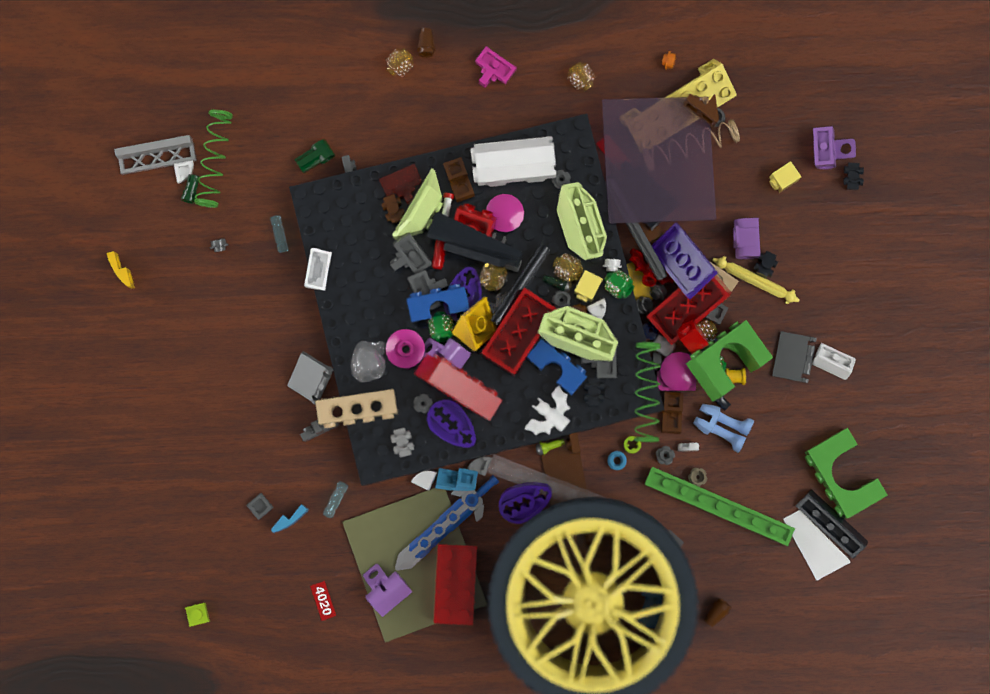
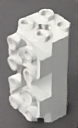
[471,136,556,187]

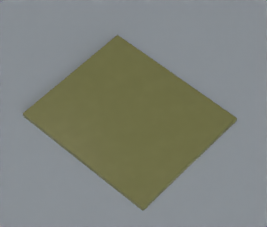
[342,488,487,642]

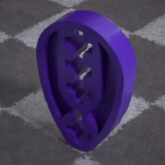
[444,267,482,322]
[427,400,476,448]
[499,482,552,524]

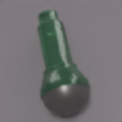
[543,275,572,293]

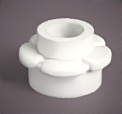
[603,259,622,272]

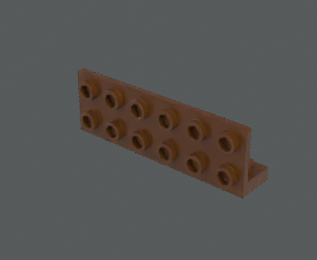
[541,433,599,555]

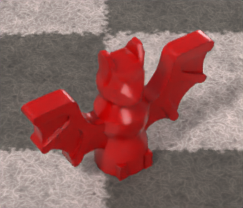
[629,248,674,287]

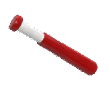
[431,193,454,270]

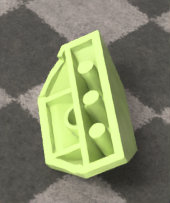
[392,168,444,240]
[557,182,607,260]
[538,306,618,361]

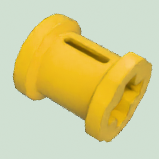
[725,368,746,385]

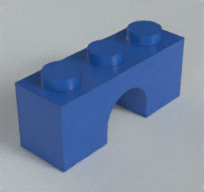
[407,284,469,322]
[526,339,587,396]

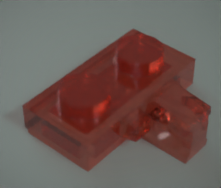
[379,164,423,205]

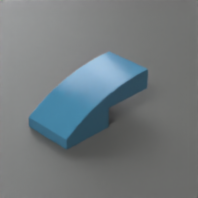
[435,468,478,491]
[271,504,310,533]

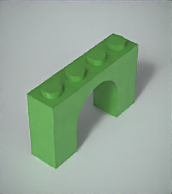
[686,320,773,402]
[805,428,888,519]

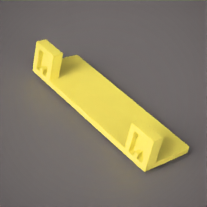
[619,59,737,154]

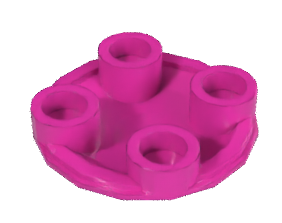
[486,194,524,232]
[660,352,697,390]

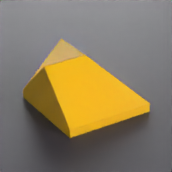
[452,297,497,351]

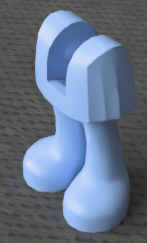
[693,404,754,453]

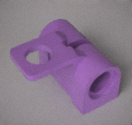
[813,126,856,169]
[733,218,760,259]
[423,338,471,369]
[363,564,412,617]

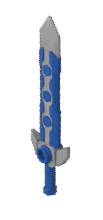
[395,475,499,571]

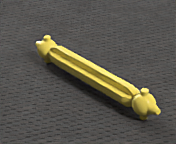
[712,256,799,304]

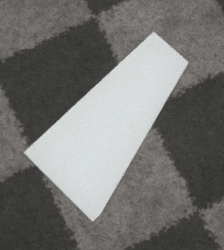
[783,510,851,580]

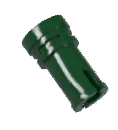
[180,174,200,204]

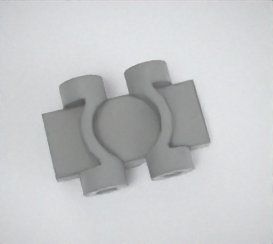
[390,428,414,457]

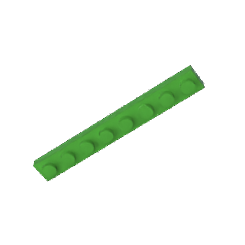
[644,467,795,546]

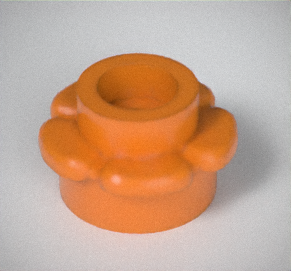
[662,51,676,70]

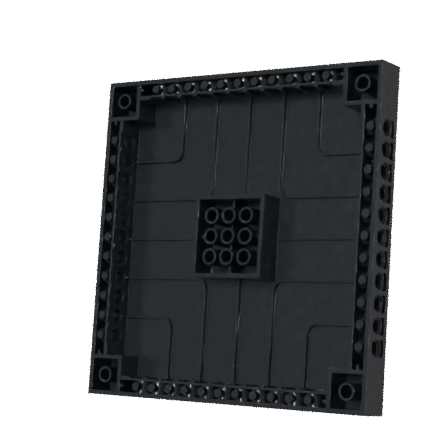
[289,114,664,487]

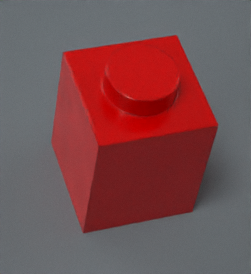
[677,320,709,354]

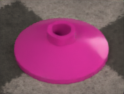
[386,329,425,368]

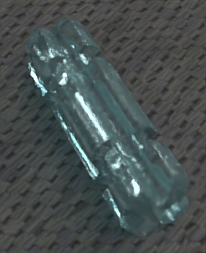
[270,215,288,253]
[323,481,348,518]

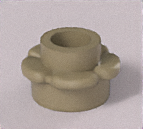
[688,468,707,487]

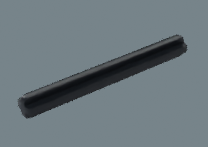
[490,244,550,326]

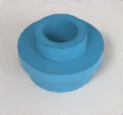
[607,451,627,470]

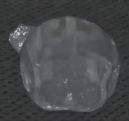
[351,341,386,382]

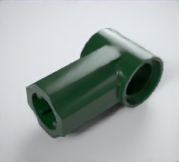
[294,139,335,174]

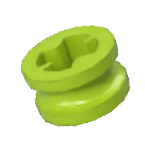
[624,436,641,454]

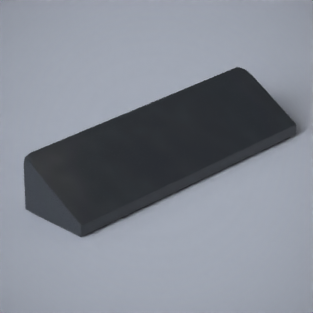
[796,489,868,559]

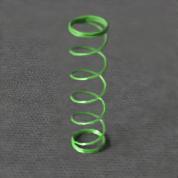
[194,109,233,208]
[634,342,661,442]

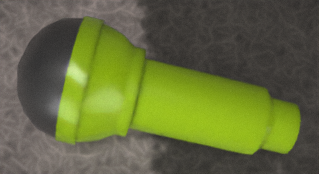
[536,439,565,455]

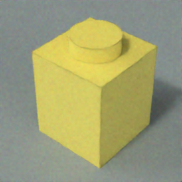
[769,161,801,193]
[574,270,602,303]

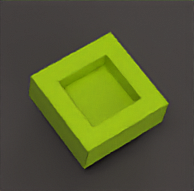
[185,603,210,627]

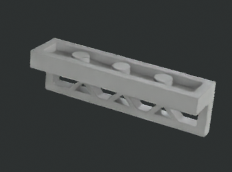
[114,135,196,175]

